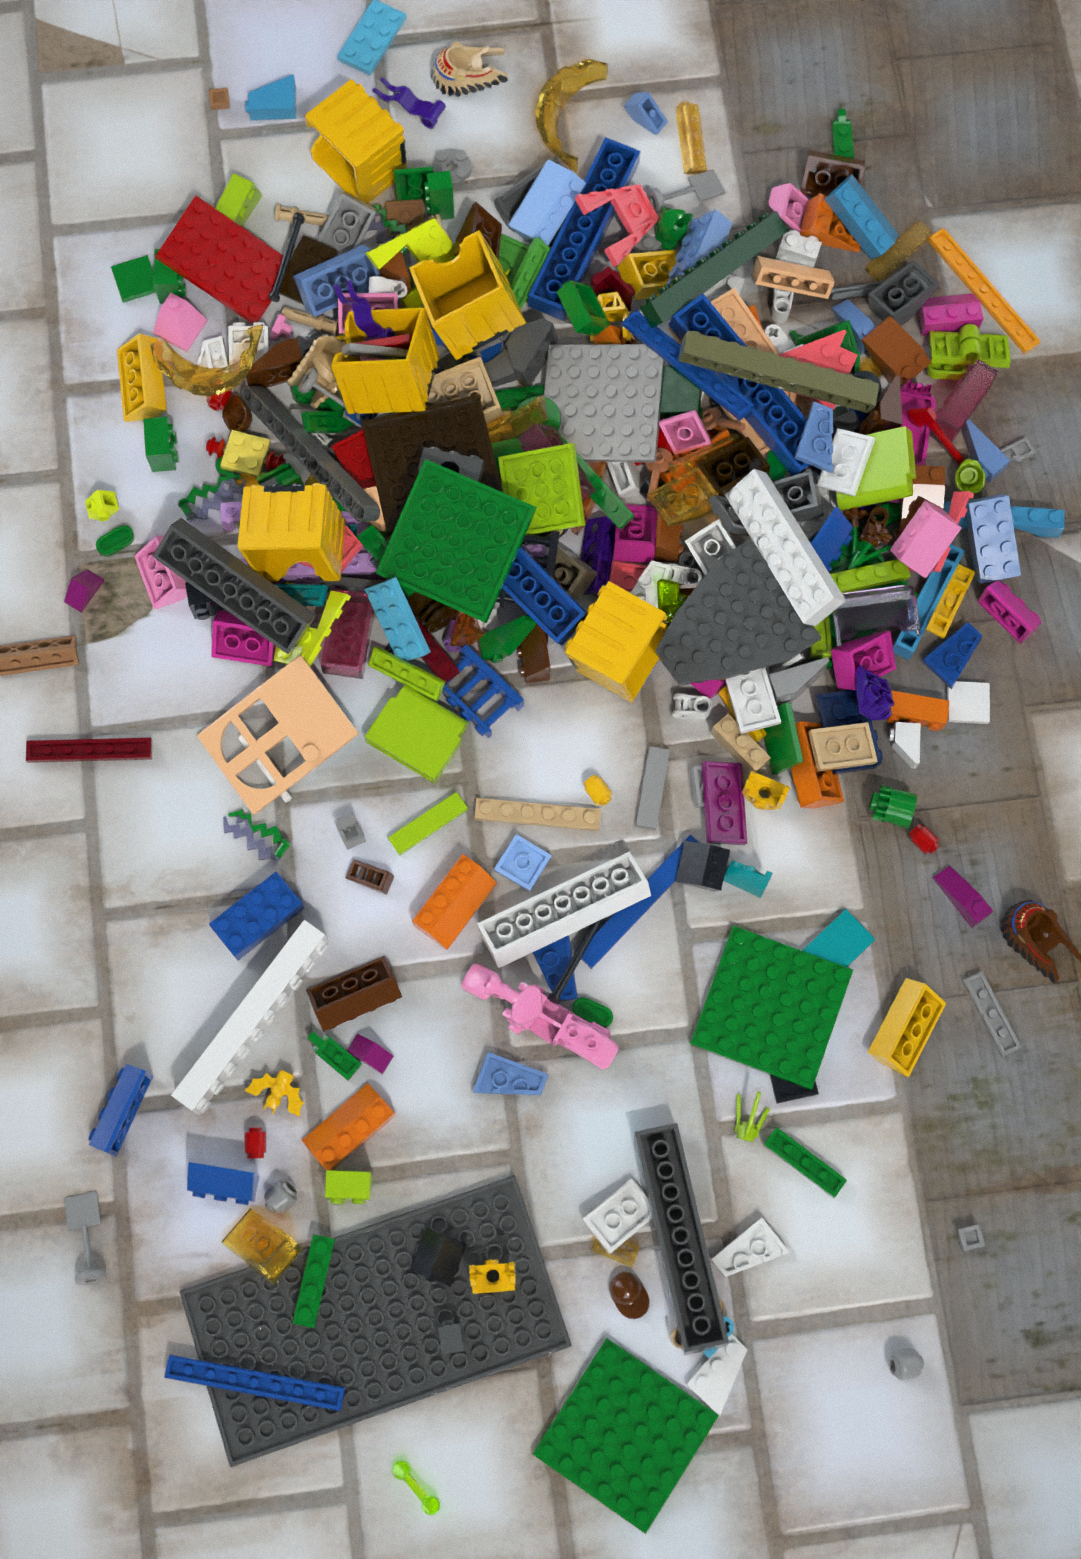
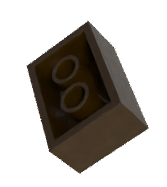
[696,437,770,497]

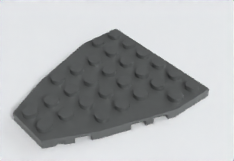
[655,539,822,686]

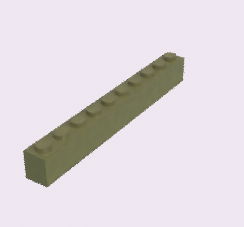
[678,331,879,413]

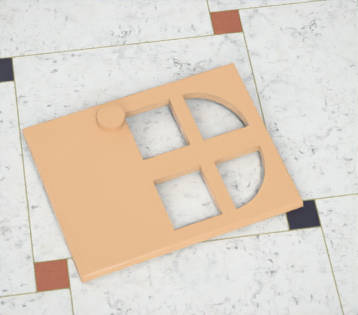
[197,654,359,815]

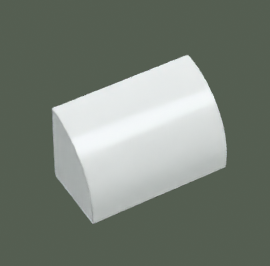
[607,462,644,498]

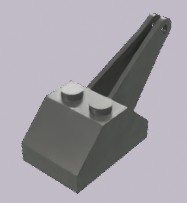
[484,318,559,387]

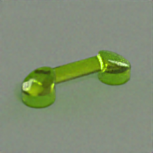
[392,1460,440,1515]

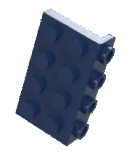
[814,690,883,775]

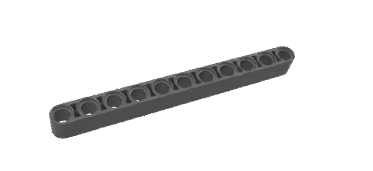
[240,386,380,522]

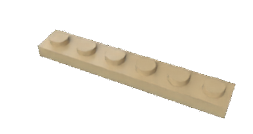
[475,798,601,831]

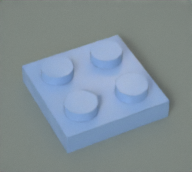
[494,834,552,892]

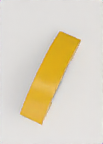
[925,564,976,639]

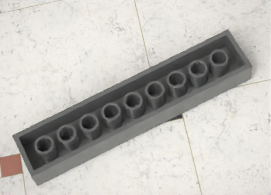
[634,1123,729,1356]

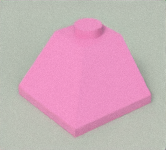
[768,183,809,233]
[153,293,207,352]
[659,410,711,455]

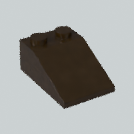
[280,235,339,305]

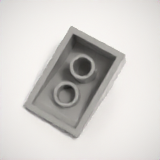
[317,191,379,255]
[768,657,829,707]

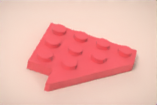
[778,330,858,410]

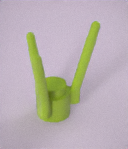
[734,1091,770,1142]

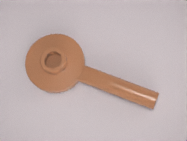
[700,408,746,431]
[645,448,673,502]

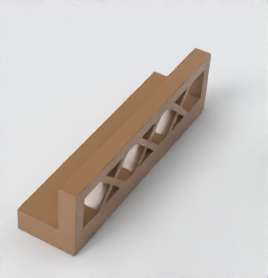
[0,635,79,676]

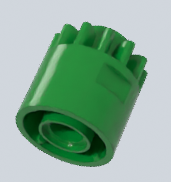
[869,785,917,829]

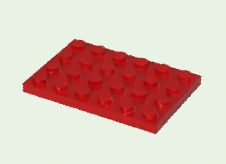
[155,195,290,324]

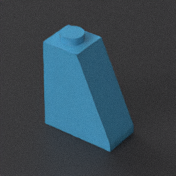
[245,75,296,120]

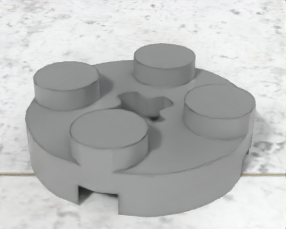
[433,149,471,187]

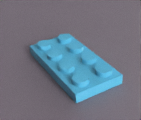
[337,0,407,76]
[364,577,431,661]

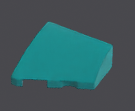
[723,861,773,898]

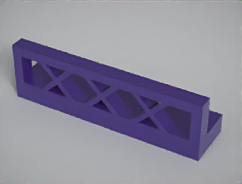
[581,516,616,598]

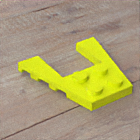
[365,218,455,308]
[274,582,351,667]

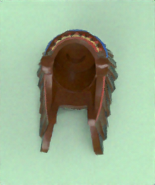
[1000,900,1081,984]

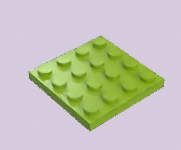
[498,443,585,535]

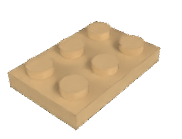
[808,722,878,772]

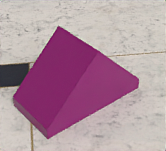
[64,569,105,613]
[347,1034,394,1075]

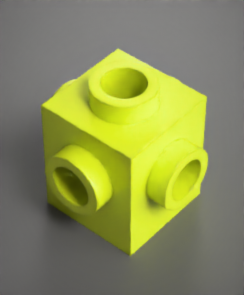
[85,490,119,522]

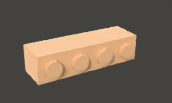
[751,256,835,299]

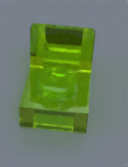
[657,579,687,622]

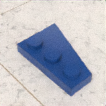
[923,622,982,690]
[532,935,578,1002]

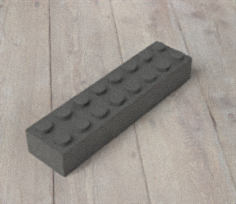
[153,518,317,654]

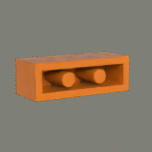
[886,690,950,731]

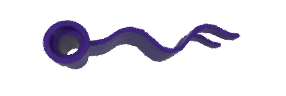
[372,77,446,129]
[334,280,395,341]

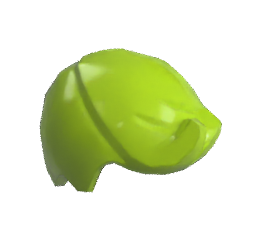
[954,459,986,494]

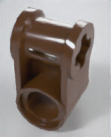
[858,506,888,548]

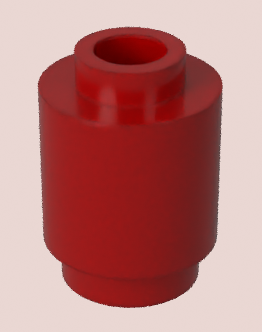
[206,380,232,411]
[908,824,940,854]
[244,1127,266,1159]

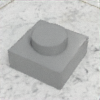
[956,1224,985,1252]

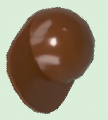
[222,395,253,432]
[609,1272,650,1319]

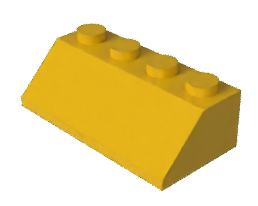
[117,333,167,422]
[868,978,946,1078]

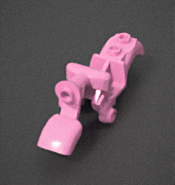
[461,963,618,1069]

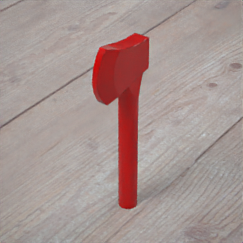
[907,407,965,466]

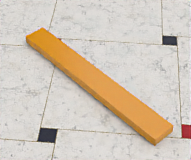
[927,227,1041,354]

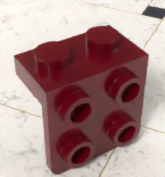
[590,266,635,312]

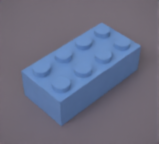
[667,209,733,285]
[293,245,380,317]
[965,494,1021,584]

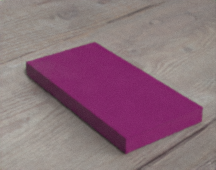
[701,761,748,845]

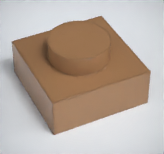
[209,88,230,111]

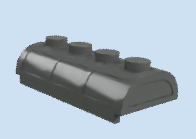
[494,156,562,233]

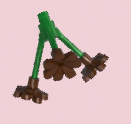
[843,508,903,570]

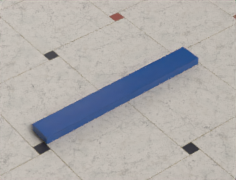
[622,310,754,421]
[581,834,699,969]
[164,1355,345,1411]

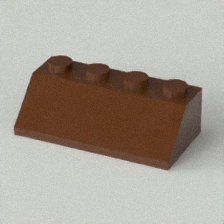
[306,956,402,1032]

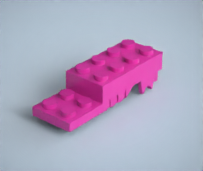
[889,380,936,504]

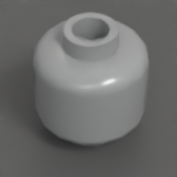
[264,1181,297,1214]
[888,1348,924,1380]

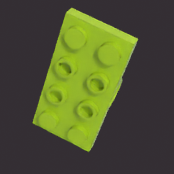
[928,324,1011,368]

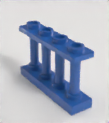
[434,644,524,738]

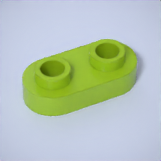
[926,363,967,381]

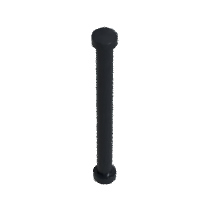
[268,214,305,302]
[547,918,605,1004]

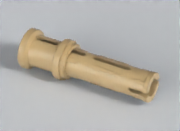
[275,204,330,226]
[281,306,339,337]

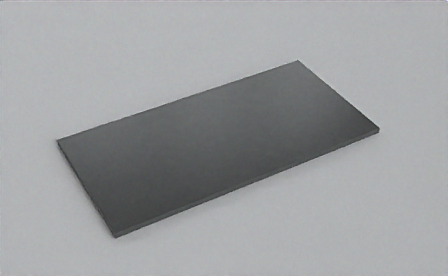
[179,1175,572,1467]

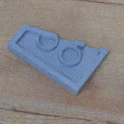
[794,402,833,473]
[473,1052,548,1096]

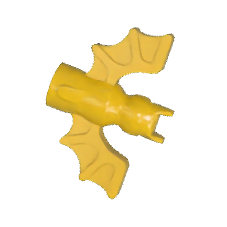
[245,1069,304,1116]

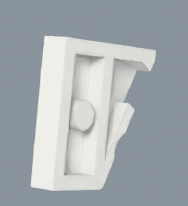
[192,336,231,384]

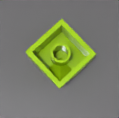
[325,1170,374,1205]

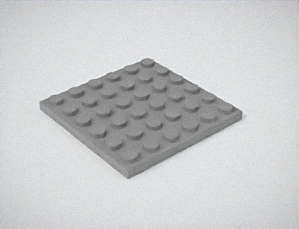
[541,344,665,463]

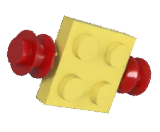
[206,430,286,478]

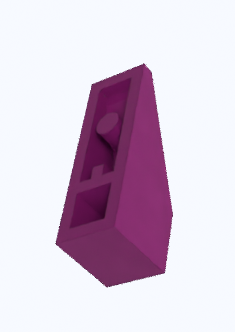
[933,865,993,928]

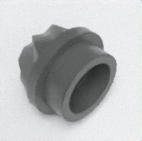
[678,551,698,568]

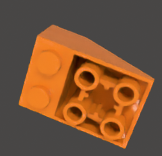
[800,193,860,252]

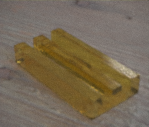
[591,1238,640,1267]

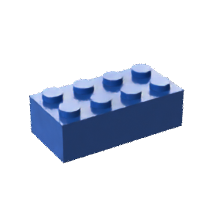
[209,872,304,961]

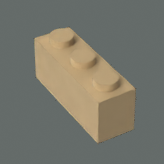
[711,714,771,774]

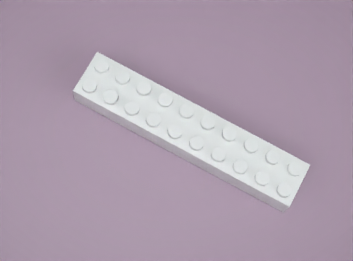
[171,920,329,1115]

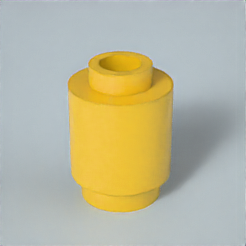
[583,775,613,806]

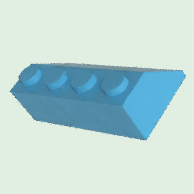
[824,174,898,260]

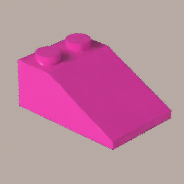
[613,504,657,563]
[831,630,896,691]

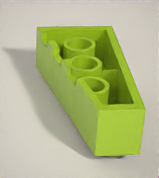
[215,173,263,227]

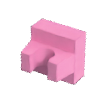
[270,314,293,341]

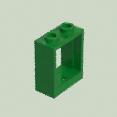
[557,280,610,337]

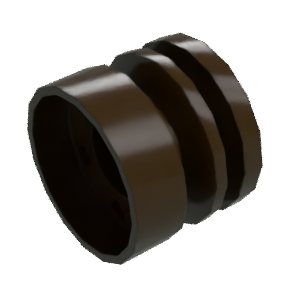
[408,592,460,634]

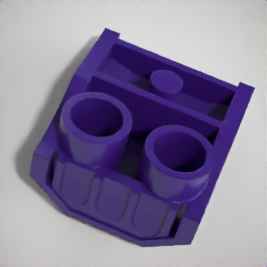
[855,665,894,721]

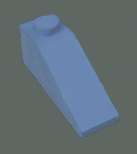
[831,299,875,355]
[962,419,1010,483]

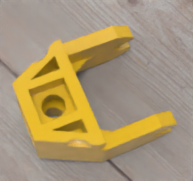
[590,292,632,345]
[742,771,790,810]
[469,1260,516,1294]

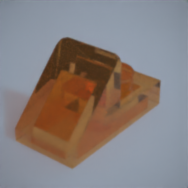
[449,613,484,647]

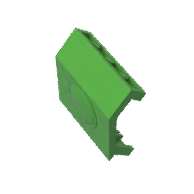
[452,234,551,309]

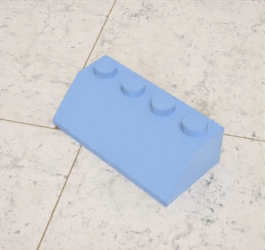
[508,160,586,246]

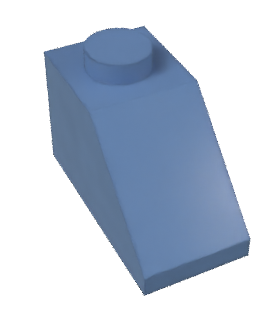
[624,92,668,135]

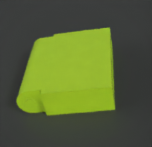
[836,426,916,511]
[364,684,469,784]

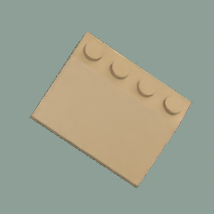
[425,356,504,424]

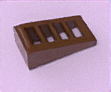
[345,859,394,895]

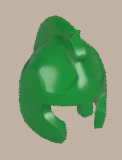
[655,206,693,251]

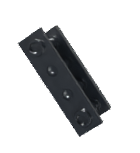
[496,531,560,608]

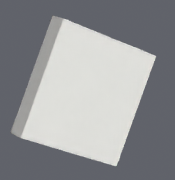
[947,681,990,724]

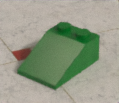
[394,167,434,202]

